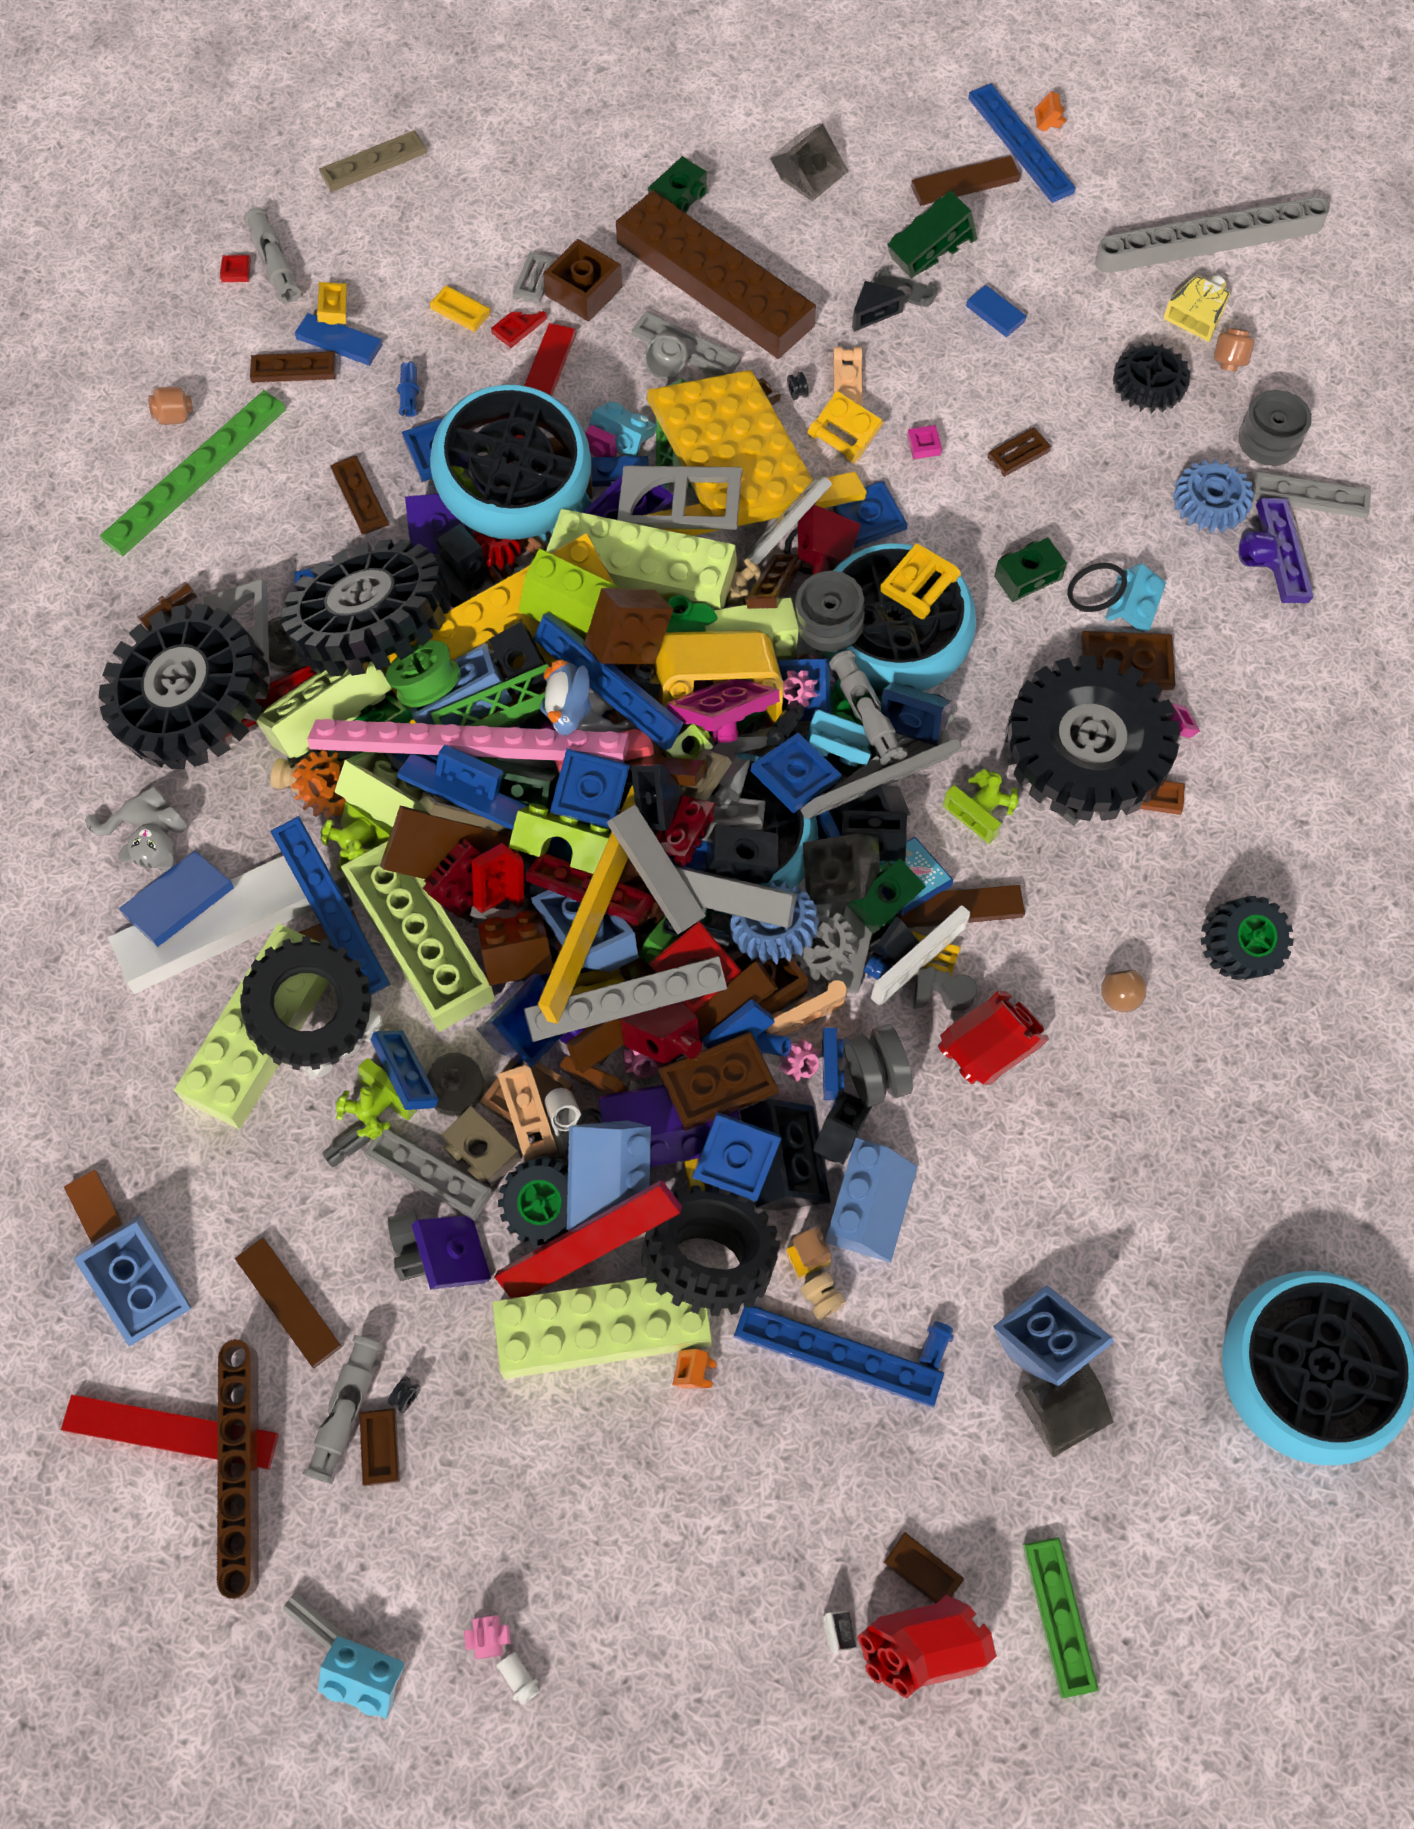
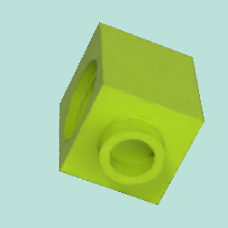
[658,723,713,759]

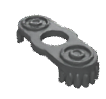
[874,269,937,307]

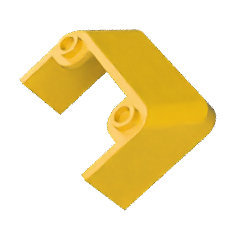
[652,630,783,728]

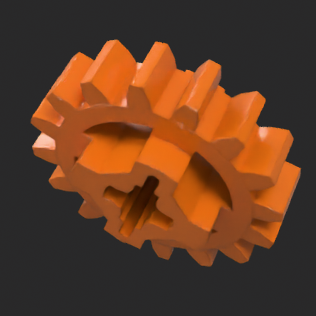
[291,750,346,819]

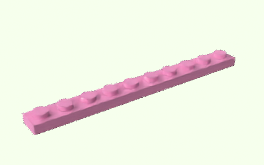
[307,719,629,763]

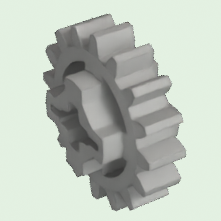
[791,909,858,980]

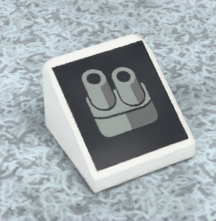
[822,1611,857,1654]

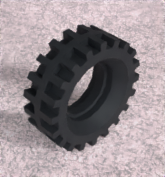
[240,937,371,1070]
[641,1186,780,1316]

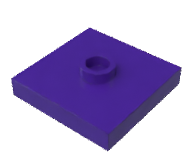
[405,494,468,554]
[411,1216,491,1290]

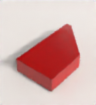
[491,311,547,348]

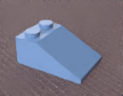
[74,1215,192,1346]
[993,1285,1114,1386]

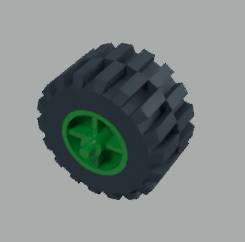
[1201,896,1294,980]
[498,1157,569,1246]

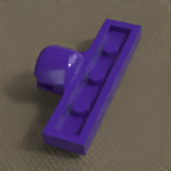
[1238,498,1314,603]

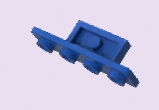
[398,744,527,830]

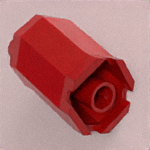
[938,991,1049,1085]
[858,1595,997,1698]

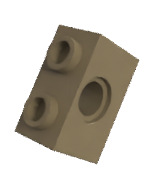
[442,1106,521,1188]

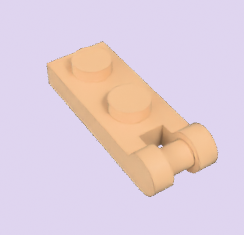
[833,346,862,406]
[765,980,847,1036]
[497,1064,558,1163]

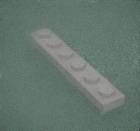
[524,957,727,1042]

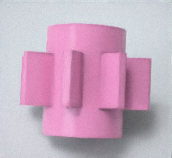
[783,670,818,707]
[779,1038,820,1082]
[622,1049,664,1079]
[464,1616,511,1659]

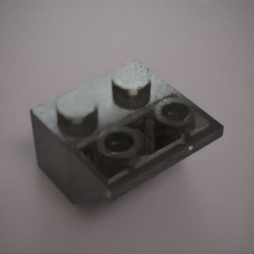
[1015,1363,1114,1458]

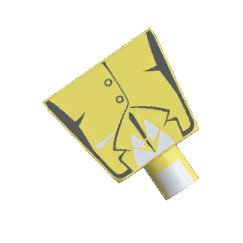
[1164,276,1230,342]

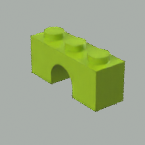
[509,803,611,874]

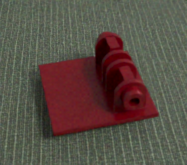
[652,795,716,866]
[422,839,482,918]

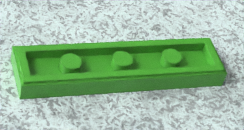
[1023,1537,1099,1699]

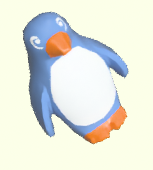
[540,659,591,736]

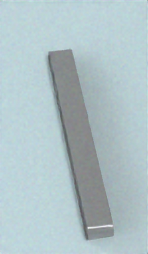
[1095,197,1330,273]

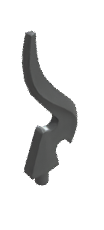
[710,707,805,807]

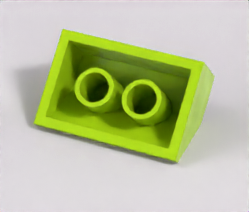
[518,548,622,641]

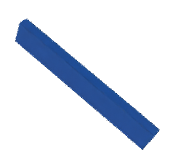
[968,83,1076,203]
[533,612,683,750]
[270,816,391,995]
[734,1305,944,1408]

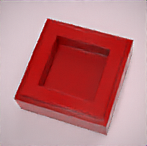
[220,255,251,282]

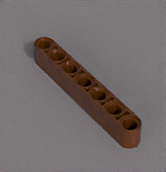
[217,1339,259,1599]

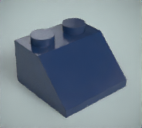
[881,682,952,746]

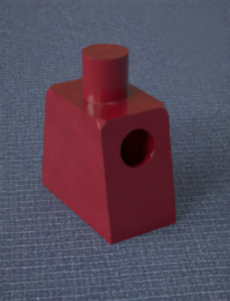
[798,504,860,576]
[620,1002,702,1064]

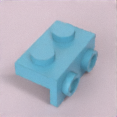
[589,402,657,456]
[1105,563,1166,632]
[805,709,871,767]
[318,1636,405,1719]

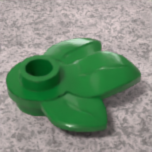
[665,595,718,633]

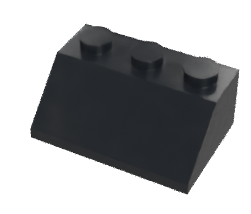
[740,1098,831,1211]

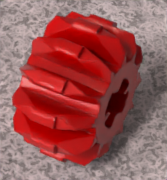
[473,530,522,570]

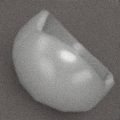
[643,331,688,380]

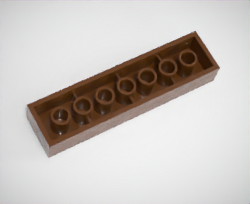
[616,190,816,359]

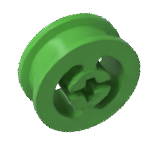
[386,640,461,708]

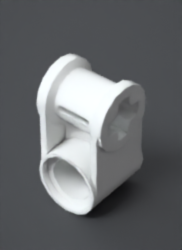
[545,1088,586,1156]

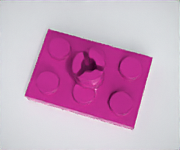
[666,679,780,743]

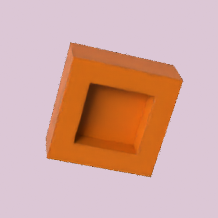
[1034,91,1067,131]
[672,1349,717,1389]

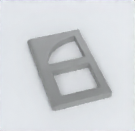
[617,466,743,530]
[204,578,270,689]

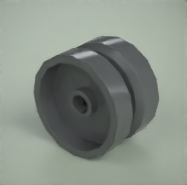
[1238,390,1312,466]
[795,571,865,652]
[843,1024,913,1107]

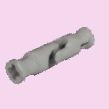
[244,207,301,304]
[829,650,907,768]
[302,1335,384,1484]

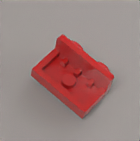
[472,843,525,914]

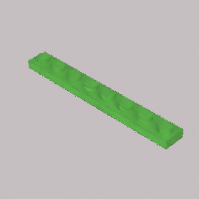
[100,390,286,557]

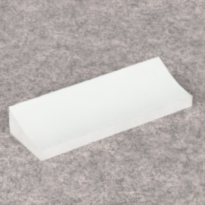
[108,856,312,994]

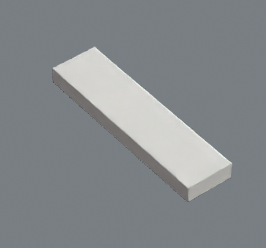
[871,905,970,1005]

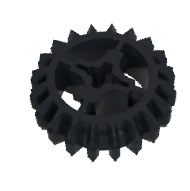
[1113,341,1190,414]

